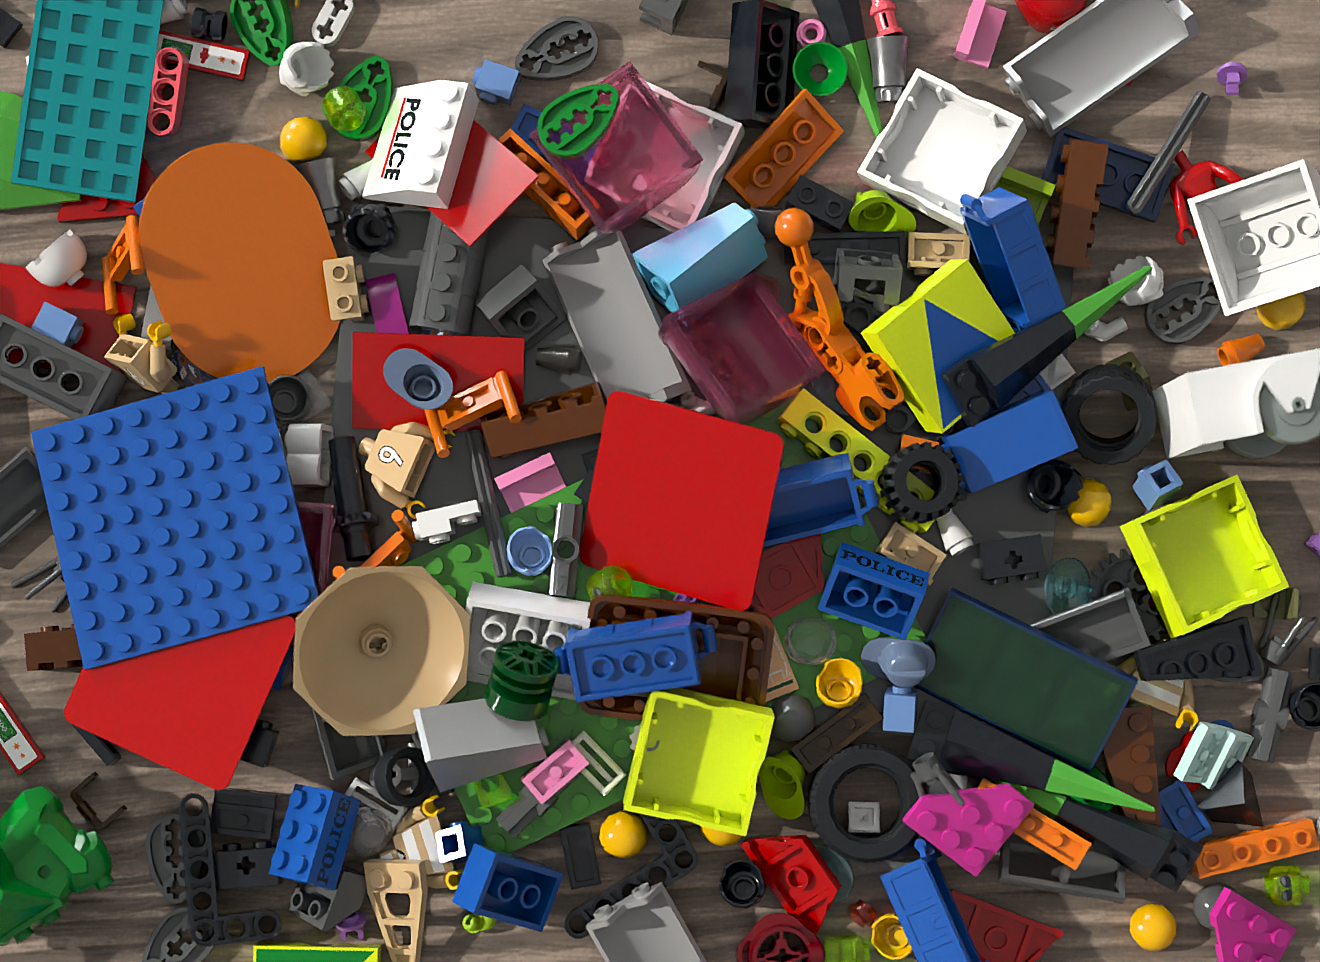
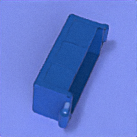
[960,187,1066,333]
[763,453,879,547]
[554,610,717,702]
[881,837,990,962]

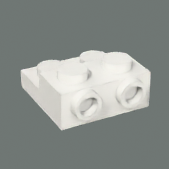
[412,500,482,545]

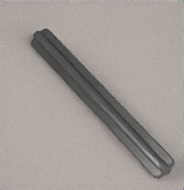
[1126,91,1210,214]
[465,429,512,578]

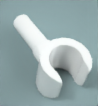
[853,288,890,314]

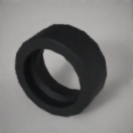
[373,746,435,806]

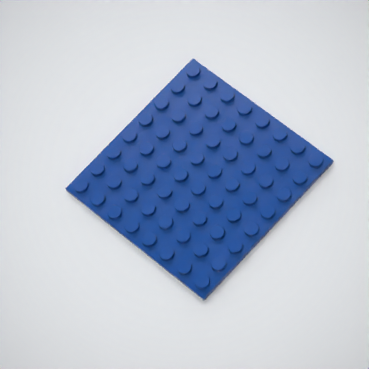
[31,366,319,670]

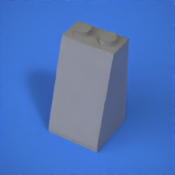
[413,698,549,792]

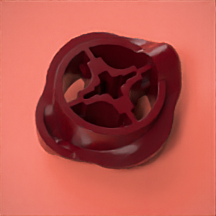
[735,913,826,962]

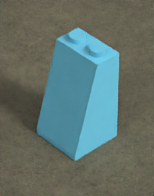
[632,203,768,323]

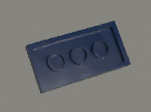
[1041,127,1175,223]

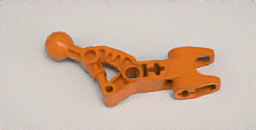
[775,208,904,431]

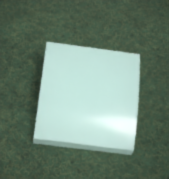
[1174,721,1254,790]

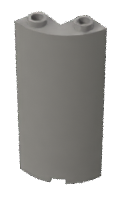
[1002,0,1200,137]
[542,223,692,406]
[585,883,707,962]

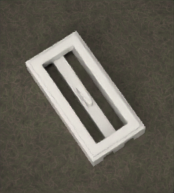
[572,730,627,797]
[345,776,408,835]

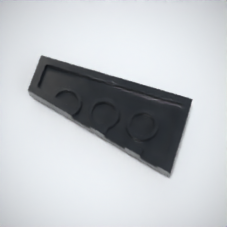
[1133,617,1263,681]

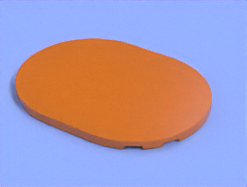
[138,142,340,383]

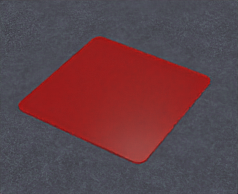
[579,391,784,611]
[64,615,296,790]

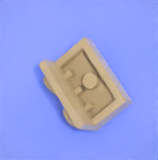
[907,232,971,276]
[323,256,369,323]
[874,522,946,586]

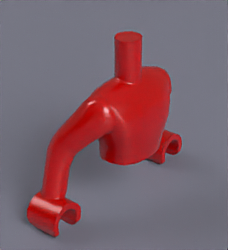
[1169,150,1244,245]

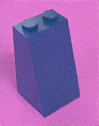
[940,390,1078,494]

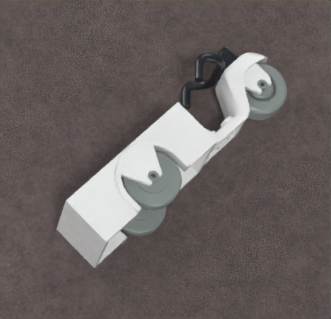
[1152,348,1320,459]

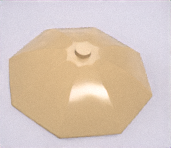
[293,566,470,736]

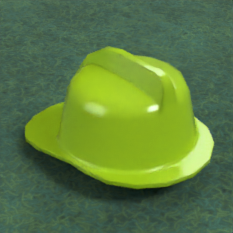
[848,189,916,241]
[758,749,806,820]

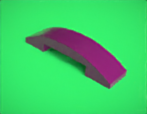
[365,273,410,334]

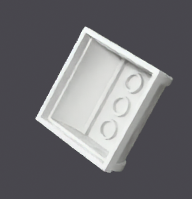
[1187,159,1320,316]

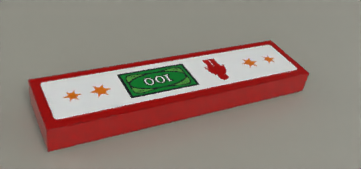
[156,30,251,82]
[0,692,45,775]

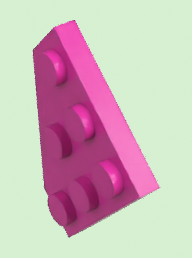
[902,783,1035,877]
[1209,887,1297,962]

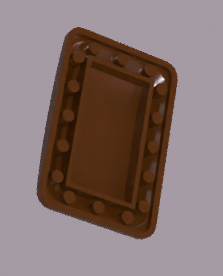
[579,594,774,721]

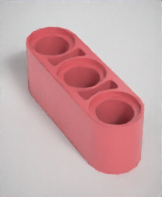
[147,47,189,136]

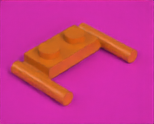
[101,215,144,315]
[424,371,522,458]
[333,510,418,579]

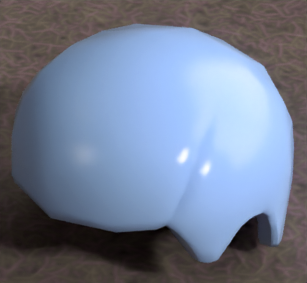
[506,526,553,576]

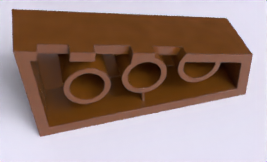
[1045,138,1109,270]
[480,382,606,459]
[24,624,83,671]
[1084,705,1161,827]

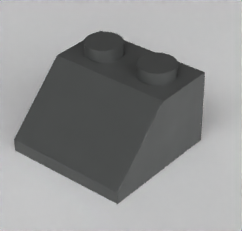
[475,264,566,354]

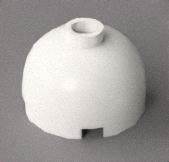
[25,229,87,287]

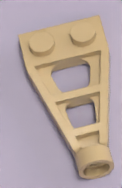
[364,859,428,962]

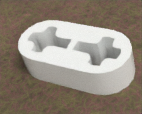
[312,0,355,47]

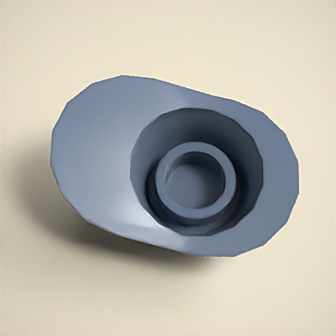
[383,348,453,409]
[861,637,936,688]

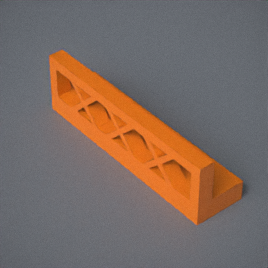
[978,778,1092,871]

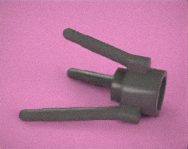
[10,556,68,613]
[1257,590,1318,667]
[910,752,965,806]

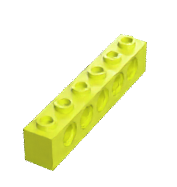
[776,388,935,534]

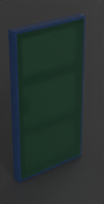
[913,587,1138,774]

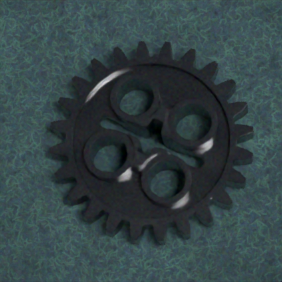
[1084,548,1169,641]

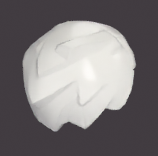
[279,42,334,97]
[1108,256,1164,306]

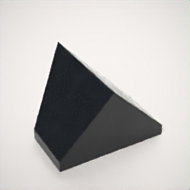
[1198,760,1263,827]

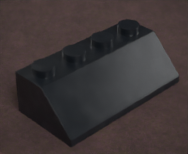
[725,0,800,129]

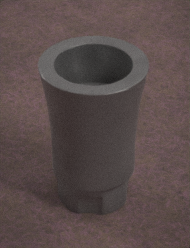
[867,36,909,104]
[295,157,344,226]

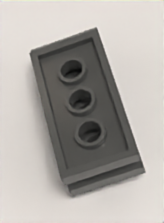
[0,314,128,419]

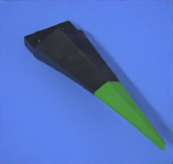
[811,0,882,138]
[940,266,1153,427]
[907,700,1156,812]
[989,779,1203,893]

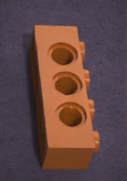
[498,129,598,241]
[1191,817,1320,879]

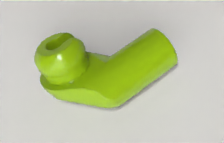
[462,914,497,934]

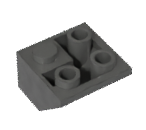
[287,865,367,931]

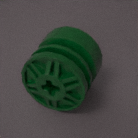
[485,641,560,721]

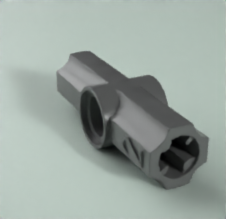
[548,503,584,597]
[1246,667,1294,763]
[496,772,582,838]

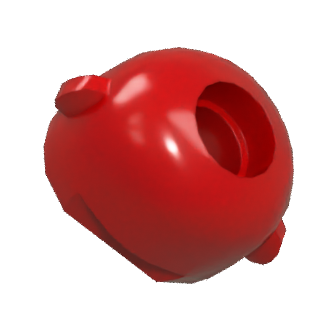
[1015,0,1087,34]

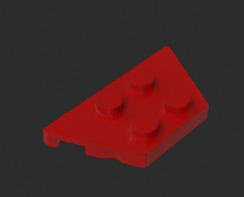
[57,155,157,223]
[750,533,824,619]
[740,835,842,935]
[950,889,1064,962]

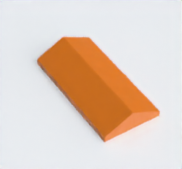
[722,88,844,208]

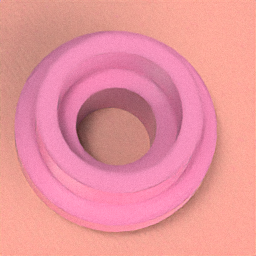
[796,19,827,47]

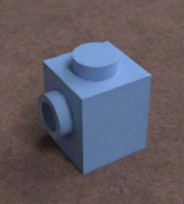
[472,59,521,106]
[31,302,84,348]
[1132,459,1184,511]
[883,684,919,733]

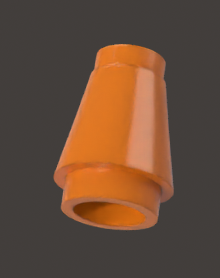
[1217,334,1265,366]

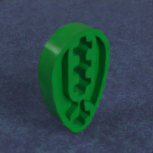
[230,0,293,66]
[329,56,393,141]
[538,84,620,159]

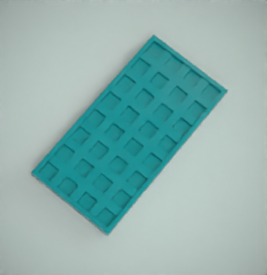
[11,0,164,203]

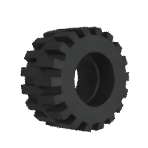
[879,442,964,524]

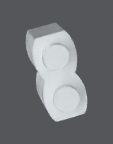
[284,424,334,487]

